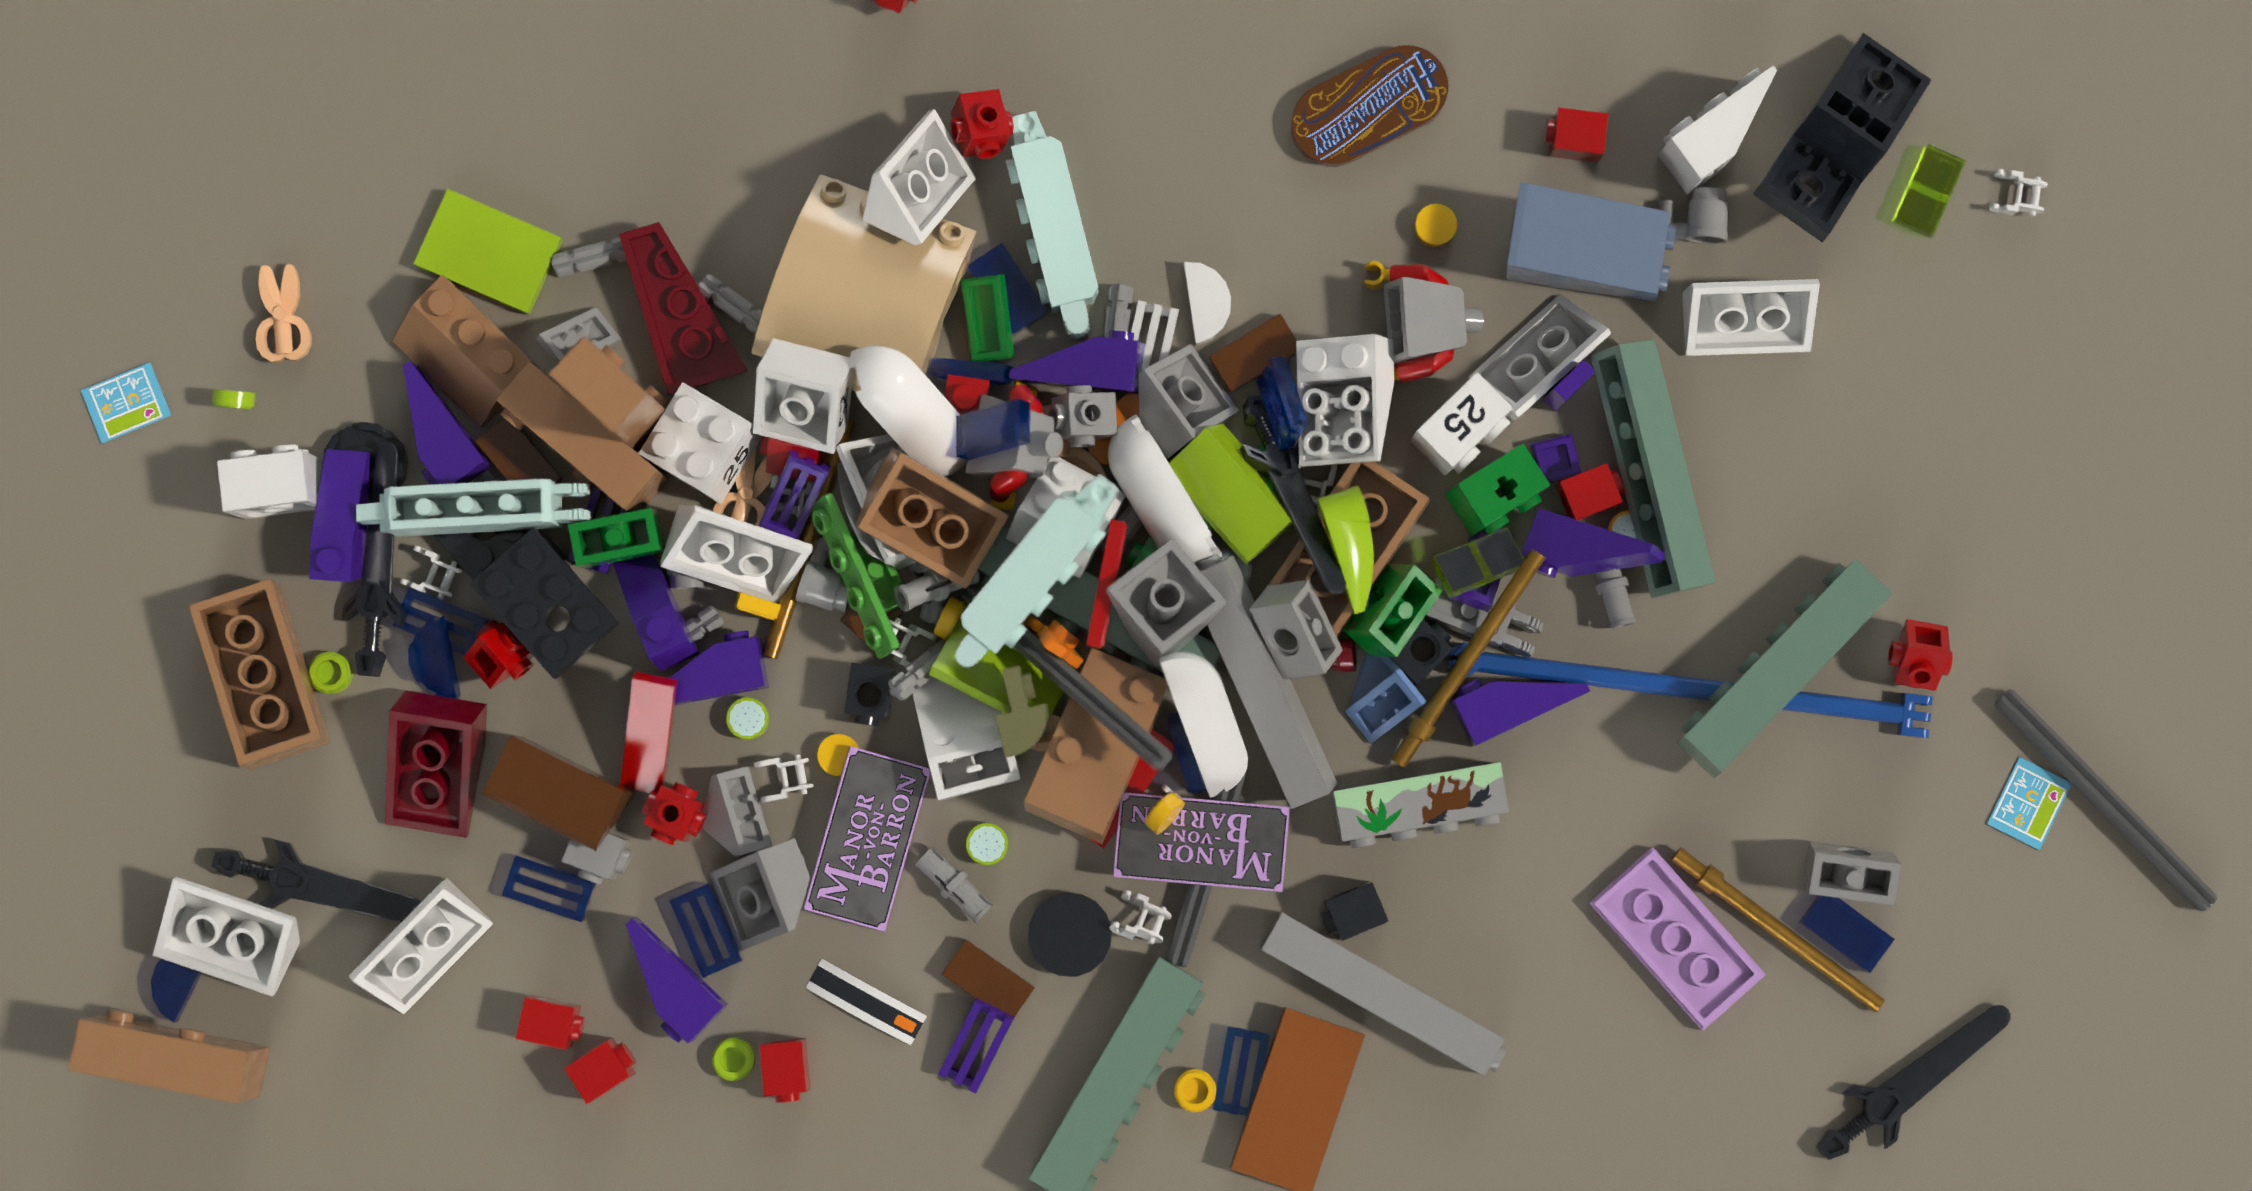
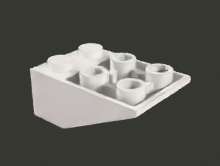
[1658,65,1777,195]
[1296,334,1394,467]
[913,677,1022,801]

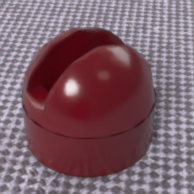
[1330,638,1357,673]

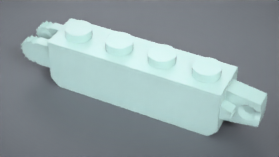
[1005,111,1099,340]
[954,474,1119,668]
[356,479,590,537]

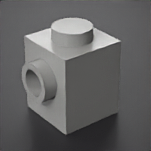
[561,832,633,884]

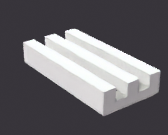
[1131,300,1179,370]

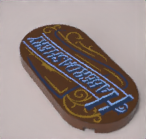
[1291,45,1448,167]

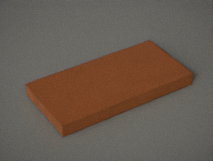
[1229,1007,1365,1191]

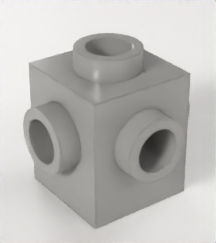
[1049,385,1117,447]

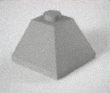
[1139,344,1239,460]
[1106,538,1227,668]
[709,838,810,952]

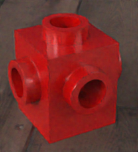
[950,89,1014,159]
[1887,619,1953,691]
[463,620,534,689]
[642,781,707,846]

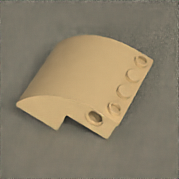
[752,174,977,392]

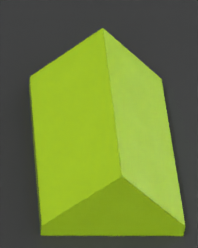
[1169,424,1294,565]

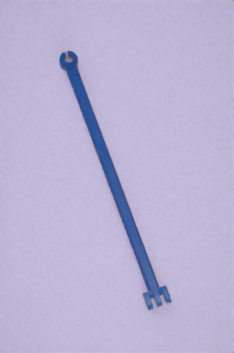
[1447,643,1933,739]

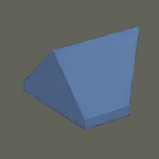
[1345,651,1426,744]

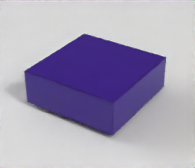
[1529,434,1582,483]

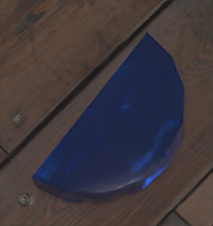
[408,616,461,699]
[151,959,202,1023]

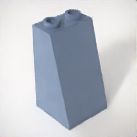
[1506,182,1676,302]

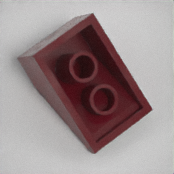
[385,690,487,838]

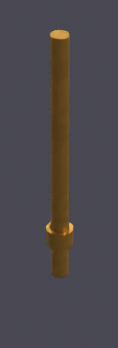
[762,419,856,659]
[1391,549,1546,768]
[1671,847,1885,1012]

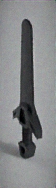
[1240,395,1347,594]
[342,442,406,677]
[211,839,423,922]
[1816,1005,2011,1160]

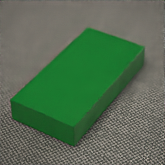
[961,274,1015,363]

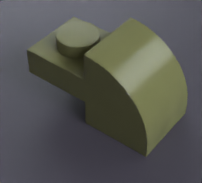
[995,666,1048,758]

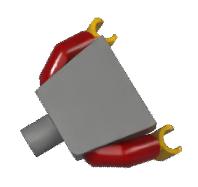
[1363,261,1484,383]
[965,380,1063,510]

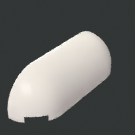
[849,346,974,476]
[1108,414,1223,564]
[1160,652,1248,797]

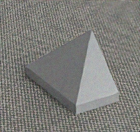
[536,307,621,365]
[702,766,773,857]

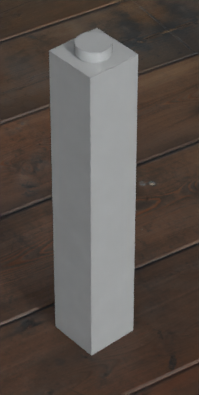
[1195,554,1338,809]
[1260,912,1506,1077]

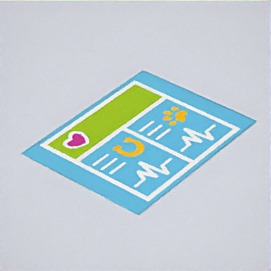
[81,362,171,444]
[1987,757,2072,851]

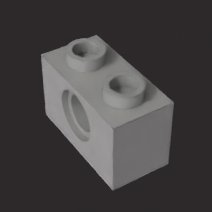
[1250,580,1343,679]
[1803,841,1901,905]

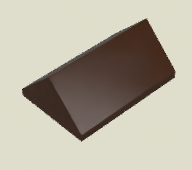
[482,735,635,851]

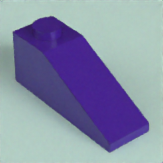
[1009,330,1145,394]
[403,361,492,485]
[309,448,370,582]
[1521,508,1665,578]
[613,554,699,672]
[669,631,769,705]
[1450,679,1590,747]
[626,917,728,1044]

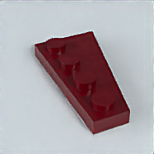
[619,222,749,395]

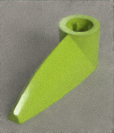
[1317,486,1374,614]

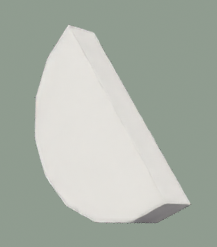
[1184,262,1231,345]

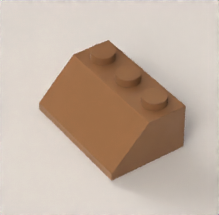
[392,275,541,428]
[856,447,1009,589]

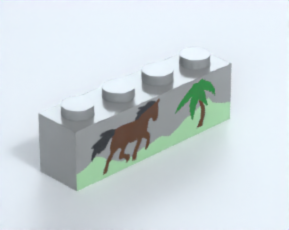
[1331,762,1510,848]

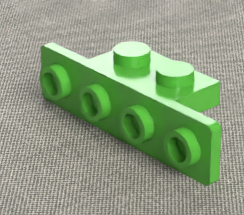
[812,493,903,659]

